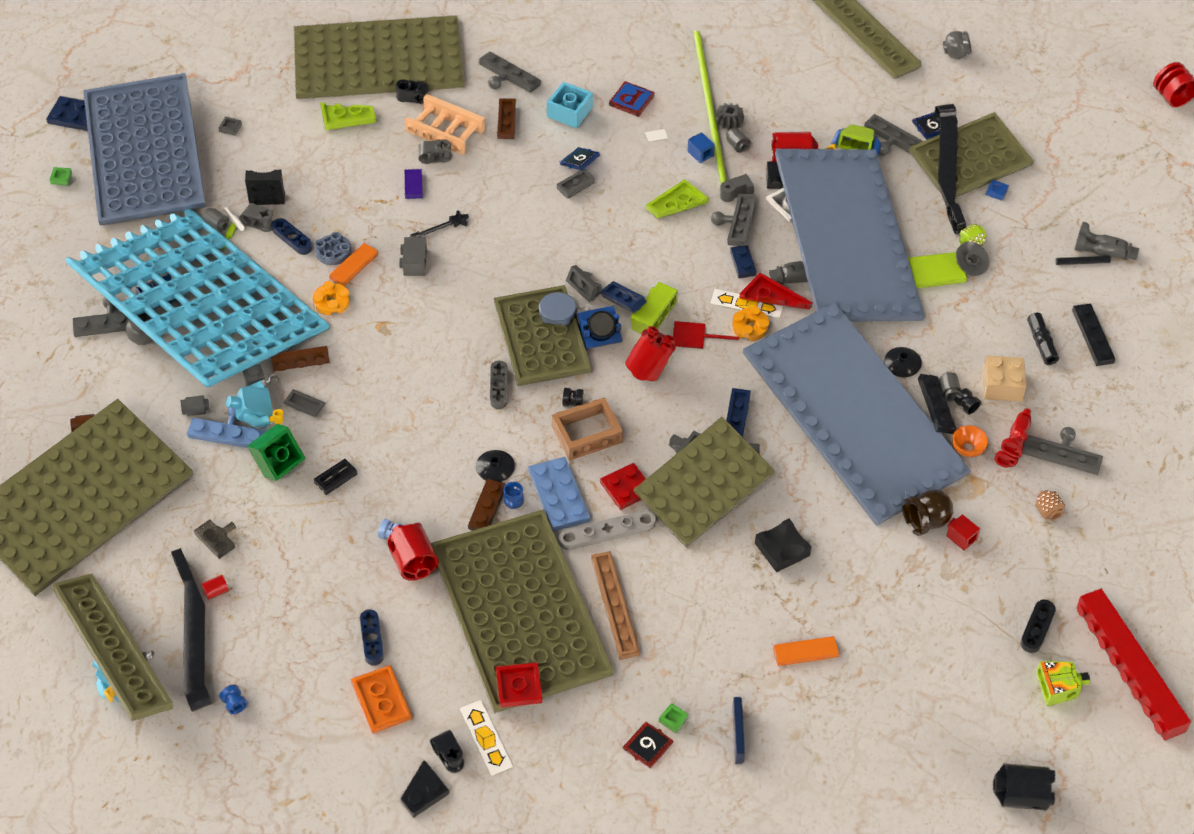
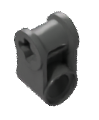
[418,139,452,164]
[239,203,273,232]

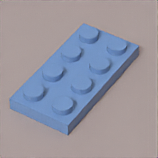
[528,457,590,532]

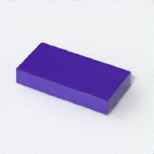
[404,169,423,199]

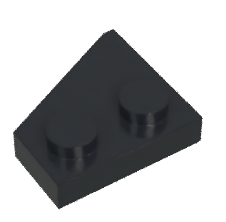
[401,760,449,818]

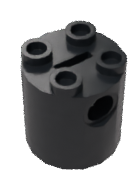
[993,763,1055,811]

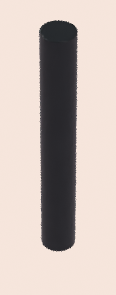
[1055,256,1111,265]

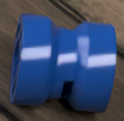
[504,482,523,509]
[219,685,248,715]

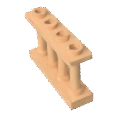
[405,94,485,155]

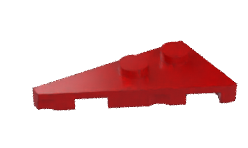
[739,273,812,310]

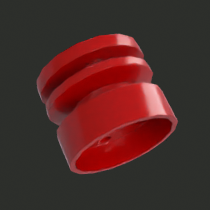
[1153,62,1194,108]

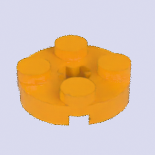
[313,281,350,315]
[732,306,769,341]

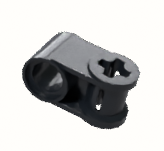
[396,79,429,104]
[430,729,464,773]

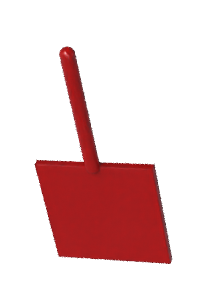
[673,321,739,349]

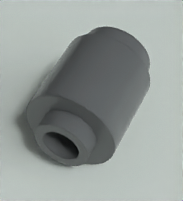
[726,128,750,153]
[202,208,229,232]
[939,372,961,401]
[181,395,210,416]

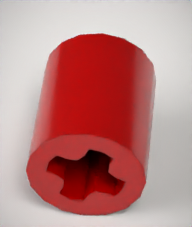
[201,575,229,600]

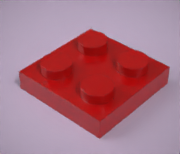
[600,463,646,510]
[496,662,542,708]

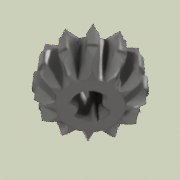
[715,102,744,130]

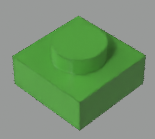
[49,167,72,186]
[659,703,688,733]

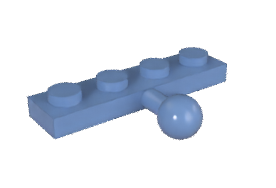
[187,407,266,448]

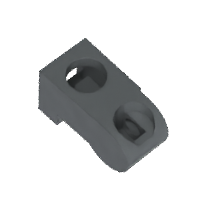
[720,174,754,202]

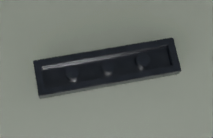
[1072,303,1115,366]
[918,374,956,434]

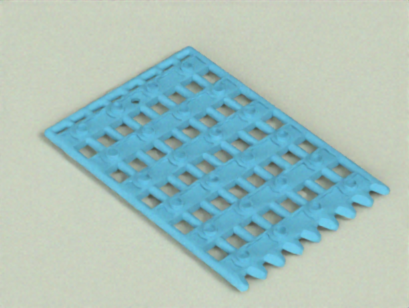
[65,209,330,387]

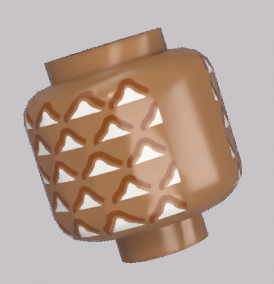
[1035,490,1065,521]

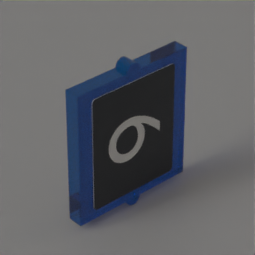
[912,112,940,140]
[559,147,600,171]

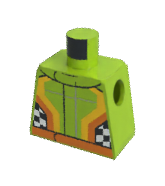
[1036,661,1090,707]

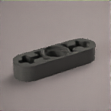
[490,360,508,409]

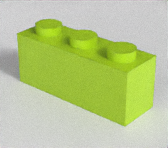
[630,282,678,334]

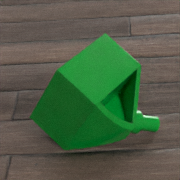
[247,424,306,481]

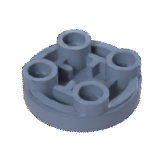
[315,232,351,265]
[539,292,576,326]

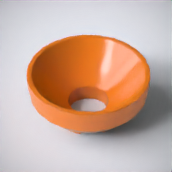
[952,425,988,457]

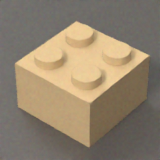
[983,356,1026,401]

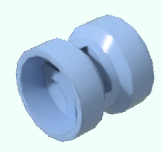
[378,519,404,539]

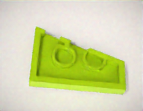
[320,102,376,130]
[646,179,709,219]

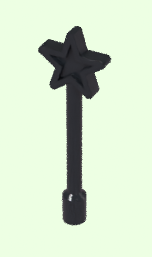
[410,210,469,237]

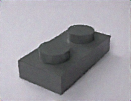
[557,168,595,199]

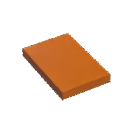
[351,665,412,734]

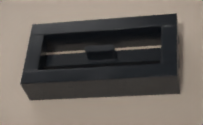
[314,459,357,495]

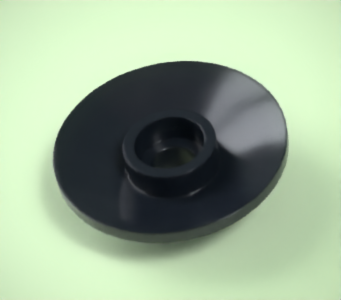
[884,347,922,377]
[476,450,515,482]

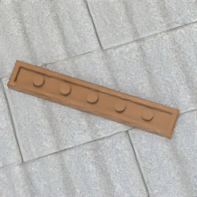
[591,551,640,660]

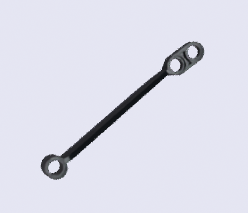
[934,104,966,234]
[171,548,212,712]

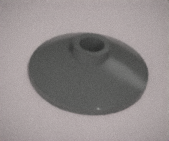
[956,242,989,276]

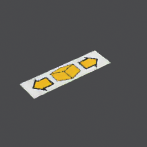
[710,289,783,318]
[460,700,513,776]

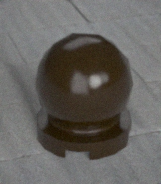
[902,489,953,536]

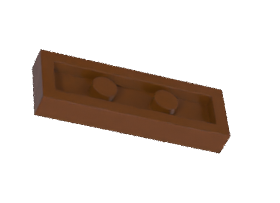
[497,98,516,139]
[271,346,330,371]
[468,479,506,531]

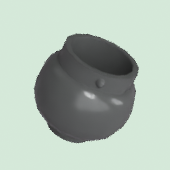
[943,31,972,59]
[126,312,153,345]

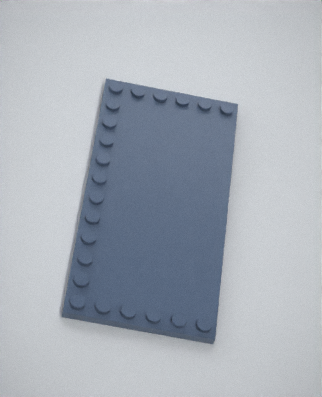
[775,149,925,322]
[742,302,971,526]

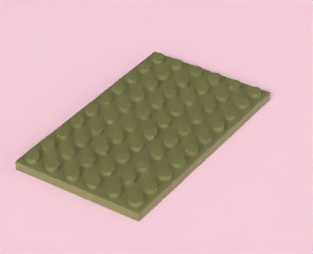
[294,15,464,99]
[0,398,193,596]
[431,510,614,713]

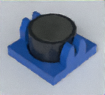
[577,305,622,350]

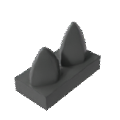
[566,265,602,302]

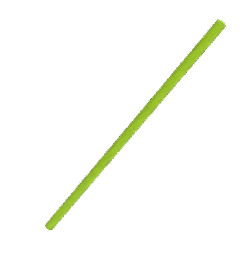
[694,31,727,184]

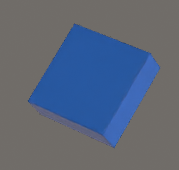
[986,180,1009,201]

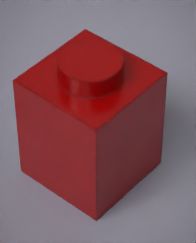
[946,514,980,551]

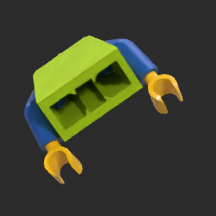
[826,124,880,156]

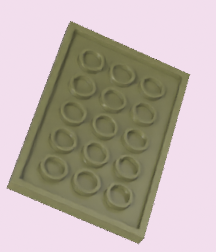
[909,112,1034,198]
[494,285,591,386]
[634,417,775,548]

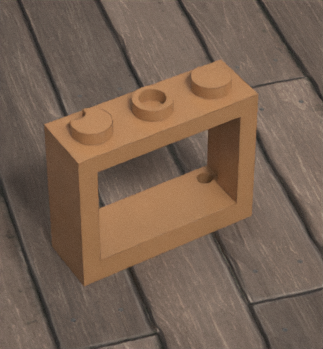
[552,397,623,461]

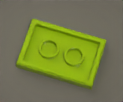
[908,252,967,288]

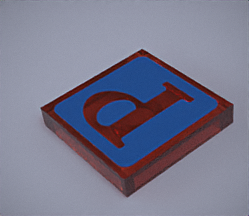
[609,81,655,117]

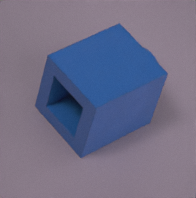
[687,132,715,163]

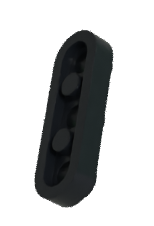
[1020,599,1056,653]

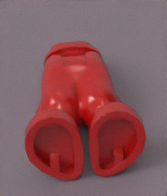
[994,408,1031,468]

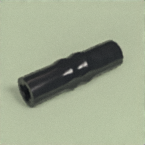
[1027,312,1059,365]

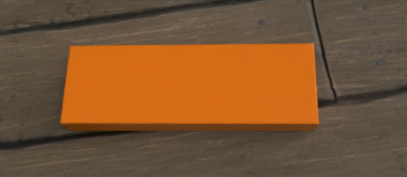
[329,243,378,286]
[773,636,839,666]

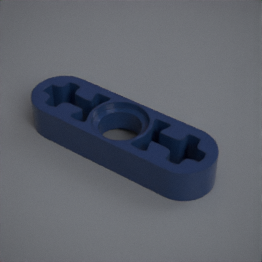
[272,218,312,255]
[360,609,384,666]

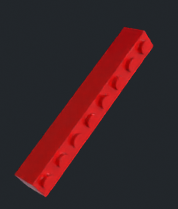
[1077,588,1191,741]

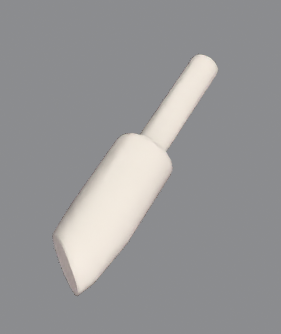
[225,207,244,231]

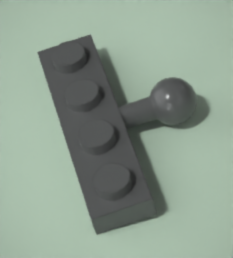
[479,51,541,93]
[864,114,923,155]
[711,194,757,246]
[73,297,129,337]
[1022,427,1103,475]

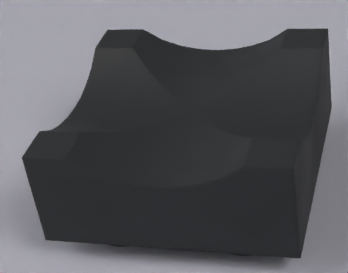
[245,170,285,205]
[755,518,811,573]

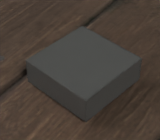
[218,116,242,136]

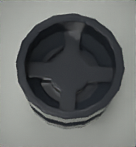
[562,388,584,407]
[954,388,981,415]

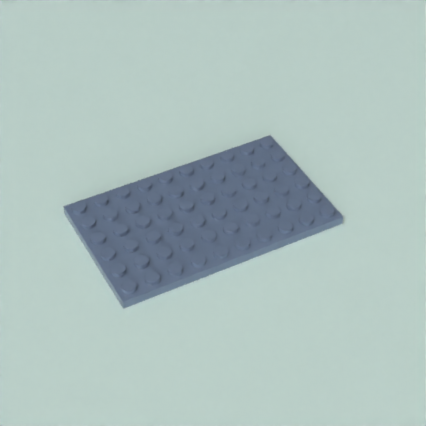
[83,73,206,225]

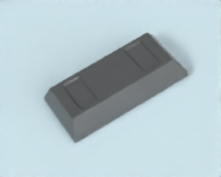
[283,389,326,417]

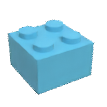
[547,81,593,129]

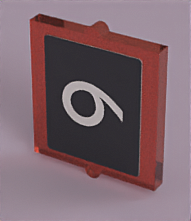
[623,721,674,769]

